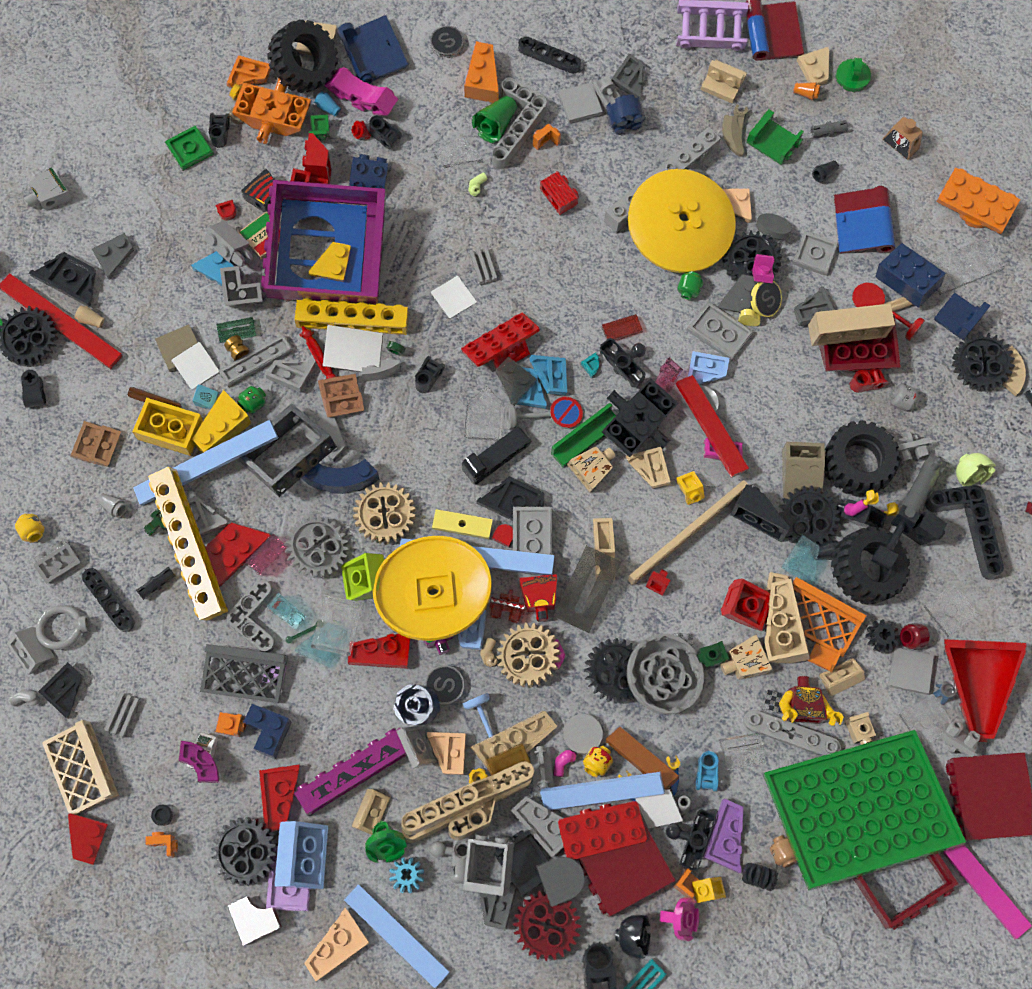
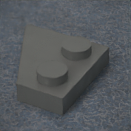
[92,233,134,280]

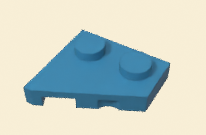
[191,251,234,286]

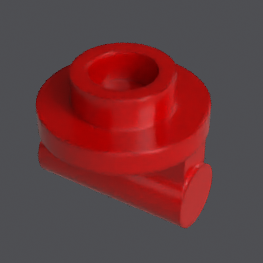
[351,121,371,139]

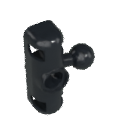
[599,338,646,388]
[666,809,716,872]

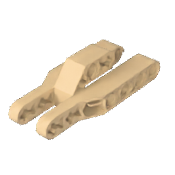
[401,762,534,843]

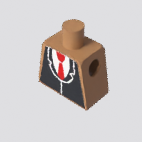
[882,117,923,160]

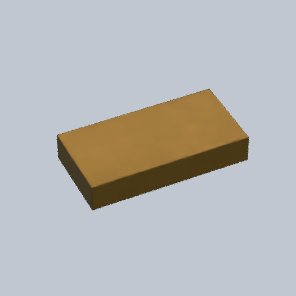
[485,743,530,776]

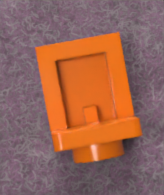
[533,124,561,150]
[145,832,178,858]

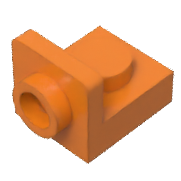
[215,712,246,737]

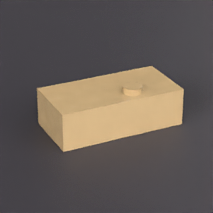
[808,303,895,346]

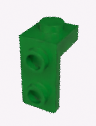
[309,115,330,141]

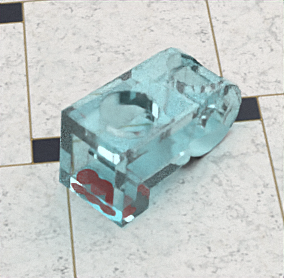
[267,593,306,630]

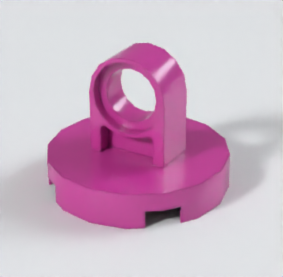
[660,897,699,941]

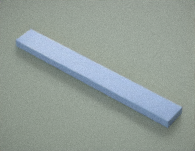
[133,420,278,506]
[399,538,555,575]

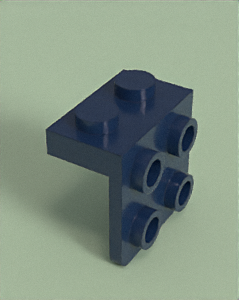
[349,154,392,189]

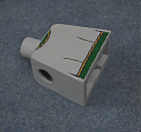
[24,166,72,210]

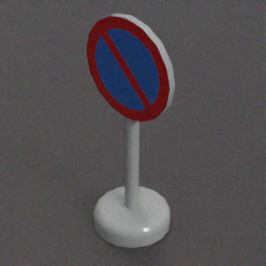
[505,396,583,430]

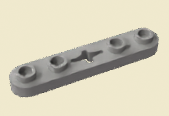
[743,710,841,756]

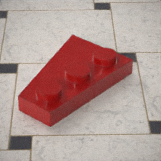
[259,764,301,832]

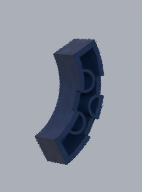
[301,459,379,494]

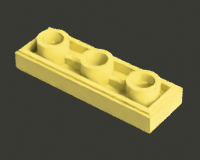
[432,509,493,539]

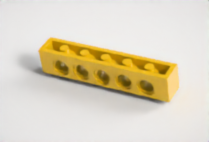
[294,299,409,335]

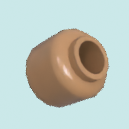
[770,835,797,868]

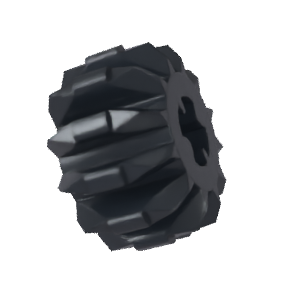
[865,619,900,653]
[742,863,778,891]

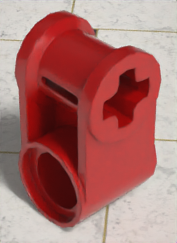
[850,369,889,393]

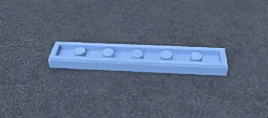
[540,772,665,810]
[344,884,450,988]

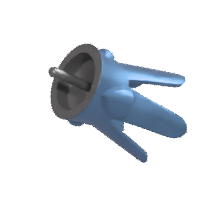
[932,682,957,705]

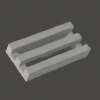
[469,246,497,285]
[104,692,140,738]

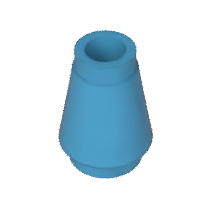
[314,91,341,116]

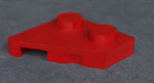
[68,813,108,865]

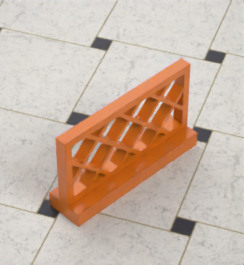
[792,577,867,658]

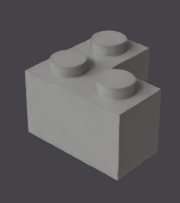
[220,266,263,306]

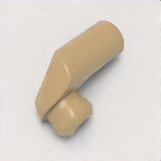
[480,637,497,667]

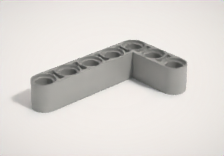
[492,78,547,169]

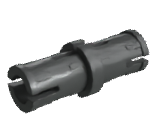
[810,120,848,137]

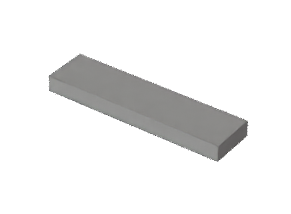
[218,334,293,388]

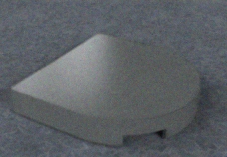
[536,857,584,907]

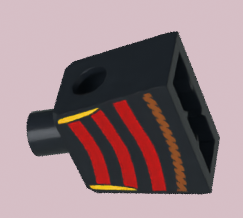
[241,169,283,213]

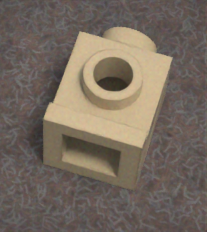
[845,712,876,745]

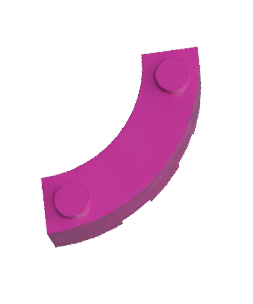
[324,67,398,116]

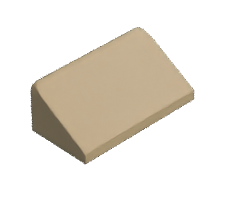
[819,658,865,696]
[352,789,390,835]

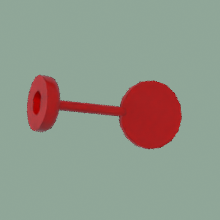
[852,282,925,341]

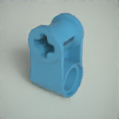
[696,751,719,792]

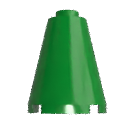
[472,96,517,143]

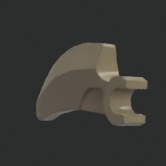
[722,105,748,156]

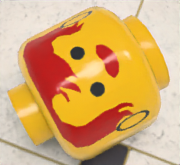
[583,746,613,777]

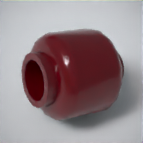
[900,623,930,649]

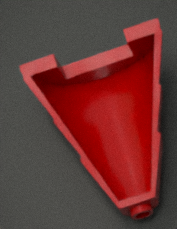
[944,639,1026,742]

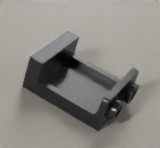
[494,830,548,897]

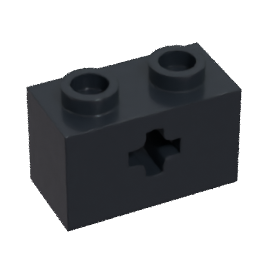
[903,511,947,546]

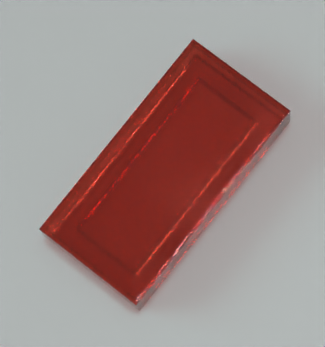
[602,314,643,341]

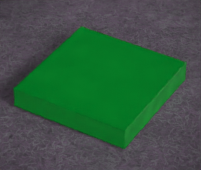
[165,125,214,171]

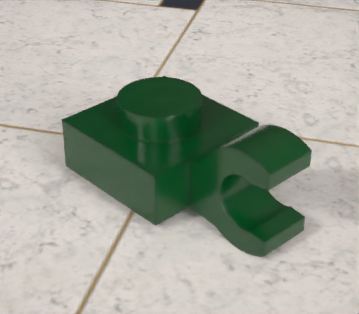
[144,508,174,536]

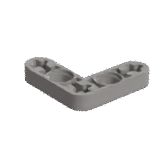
[226,580,275,653]

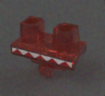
[490,589,526,624]

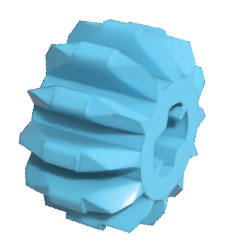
[389,857,424,893]

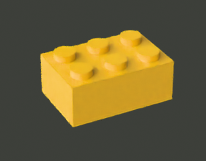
[132,398,203,456]

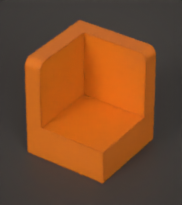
[673,869,699,899]

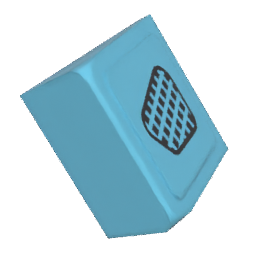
[193,384,218,409]

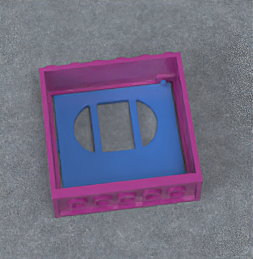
[261,180,386,305]

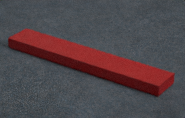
[676,375,749,478]

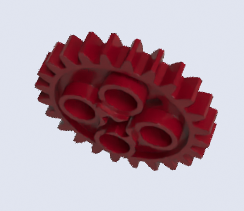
[513,891,581,961]

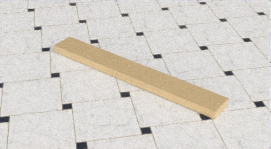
[628,480,748,585]

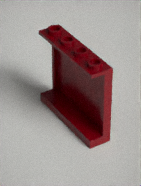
[946,752,1032,841]
[578,819,676,917]

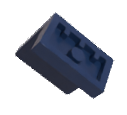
[934,293,990,341]

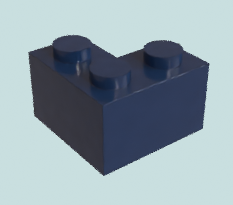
[243,704,292,760]

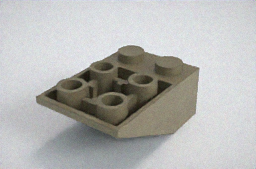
[782,442,825,505]

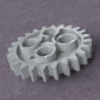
[284,515,348,578]

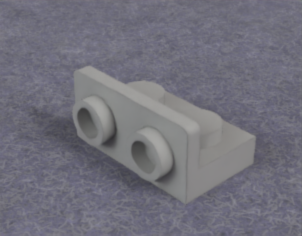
[33,541,81,584]

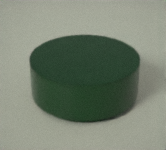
[386,341,406,356]

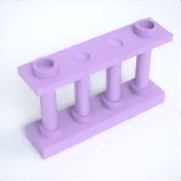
[676,0,748,51]

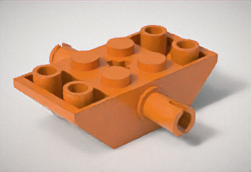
[232,78,311,144]

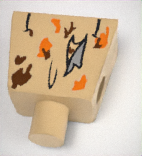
[567,447,616,493]
[720,635,772,680]

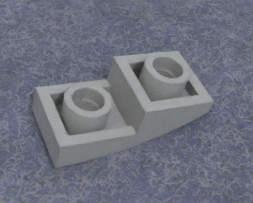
[362,358,401,382]

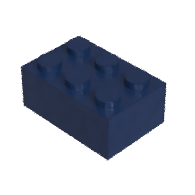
[875,243,946,308]

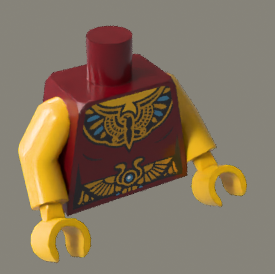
[779,676,844,726]

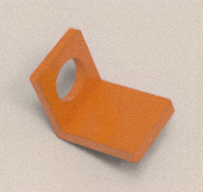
[808,643,843,672]

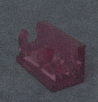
[655,357,683,393]
[246,533,287,575]

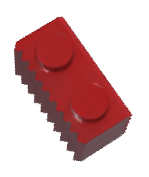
[540,171,579,215]

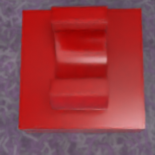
[645,569,671,596]

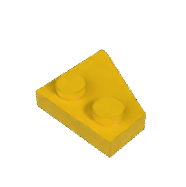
[309,242,351,282]

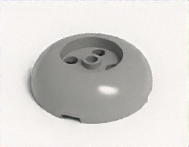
[627,634,704,714]

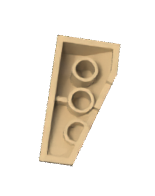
[765,579,810,663]

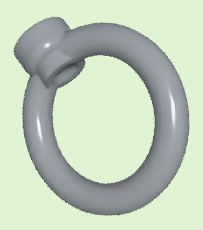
[36,605,89,650]

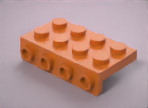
[936,167,1020,234]

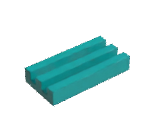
[623,959,667,989]

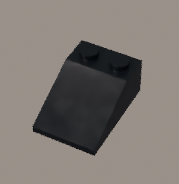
[730,484,790,542]

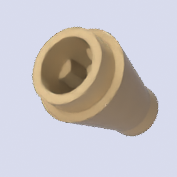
[75,305,105,328]

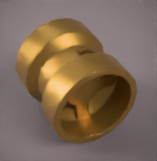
[224,335,250,361]

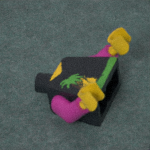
[837,490,899,528]

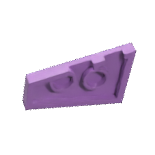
[703,799,743,873]

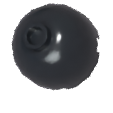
[615,915,651,959]

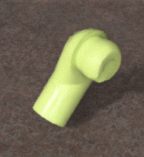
[468,173,488,196]

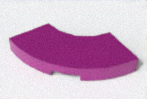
[179,741,220,783]

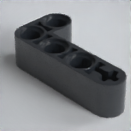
[462,426,532,485]

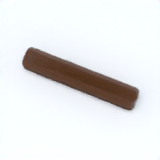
[127,387,182,408]

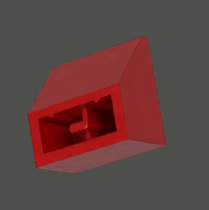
[302,133,332,184]

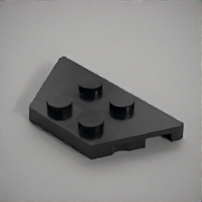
[29,252,96,308]
[476,476,544,521]

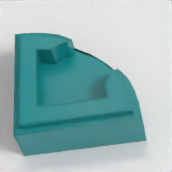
[581,352,599,378]

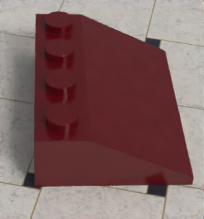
[819,314,901,372]

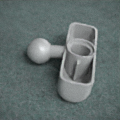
[430,820,474,884]

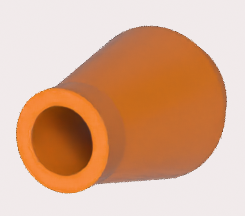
[793,82,821,100]

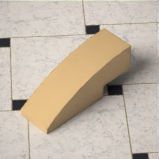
[593,518,616,581]

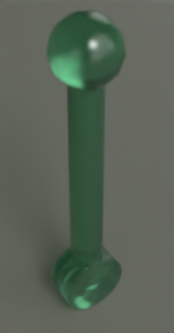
[285,621,324,644]

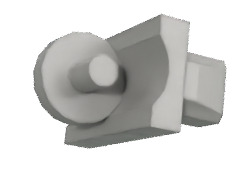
[592,76,620,108]
[897,431,930,464]
[940,720,980,757]

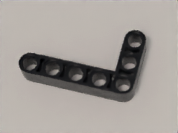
[925,485,1004,580]

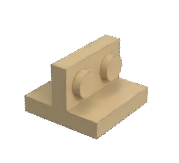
[701,59,747,103]

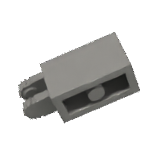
[205,220,254,267]

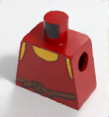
[519,574,557,622]

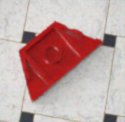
[205,522,272,587]

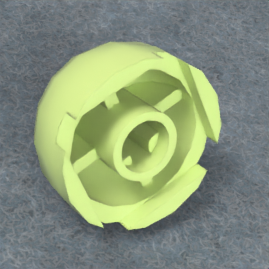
[956,453,996,487]

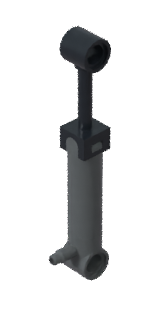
[871,453,947,571]

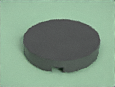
[756,213,792,239]

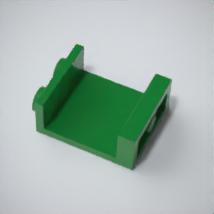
[746,109,804,165]

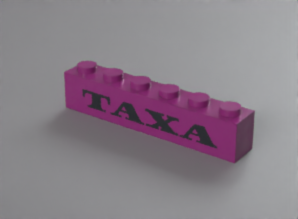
[294,728,407,816]

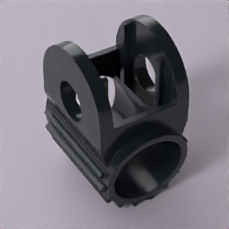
[581,941,617,989]

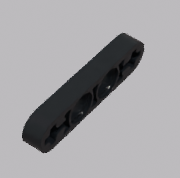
[518,36,581,74]
[82,568,135,632]

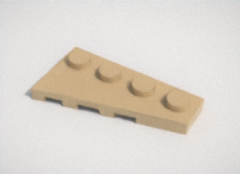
[470,711,558,772]

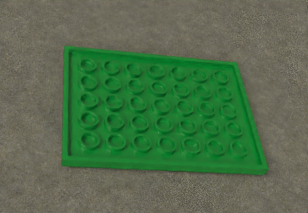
[763,730,966,891]

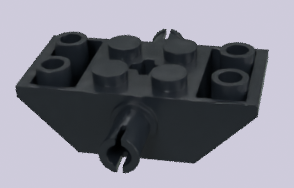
[602,378,679,457]

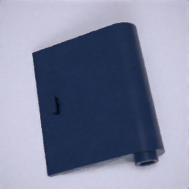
[337,15,409,84]

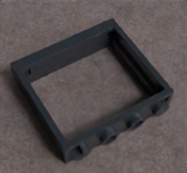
[238,403,337,497]

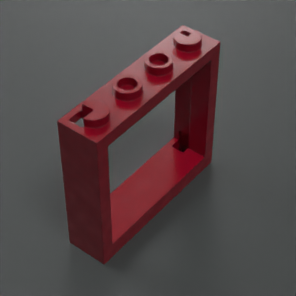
[853,853,958,930]

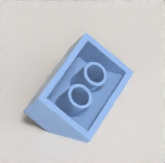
[275,821,328,889]

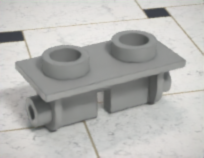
[530,746,554,790]

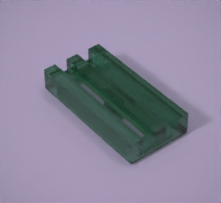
[216,317,257,343]

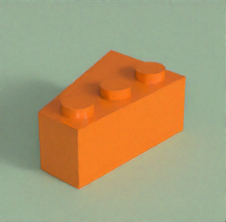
[464,41,499,103]

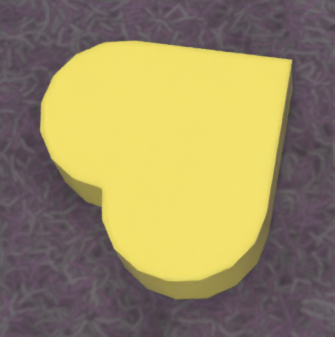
[738,309,761,326]

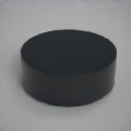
[151,804,173,826]

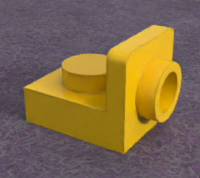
[676,471,705,505]
[692,877,726,903]

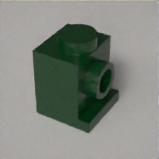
[696,641,729,670]

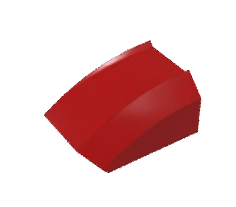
[721,578,770,632]

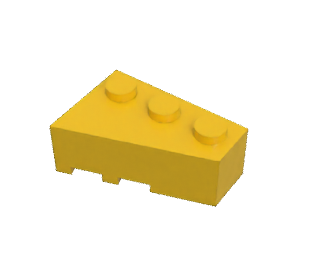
[192,390,252,453]

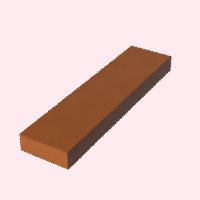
[606,727,679,790]

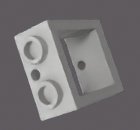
[463,834,514,896]

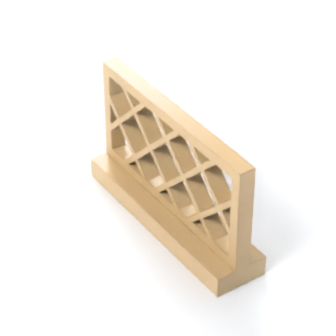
[42,720,119,815]

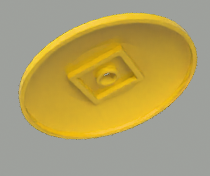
[628,169,736,273]
[373,536,492,641]

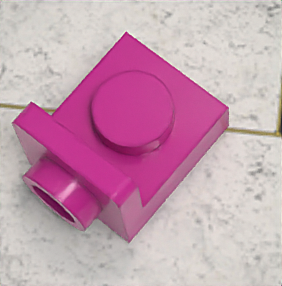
[752,254,774,283]

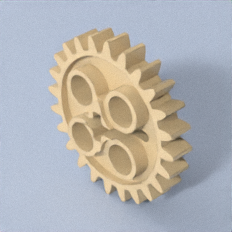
[353,482,416,544]
[496,623,561,688]

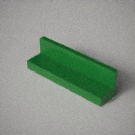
[551,403,616,468]

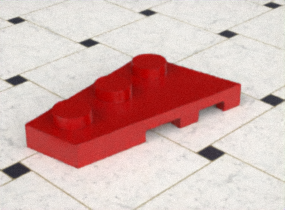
[348,633,411,669]

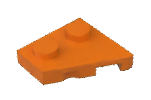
[227,55,271,87]

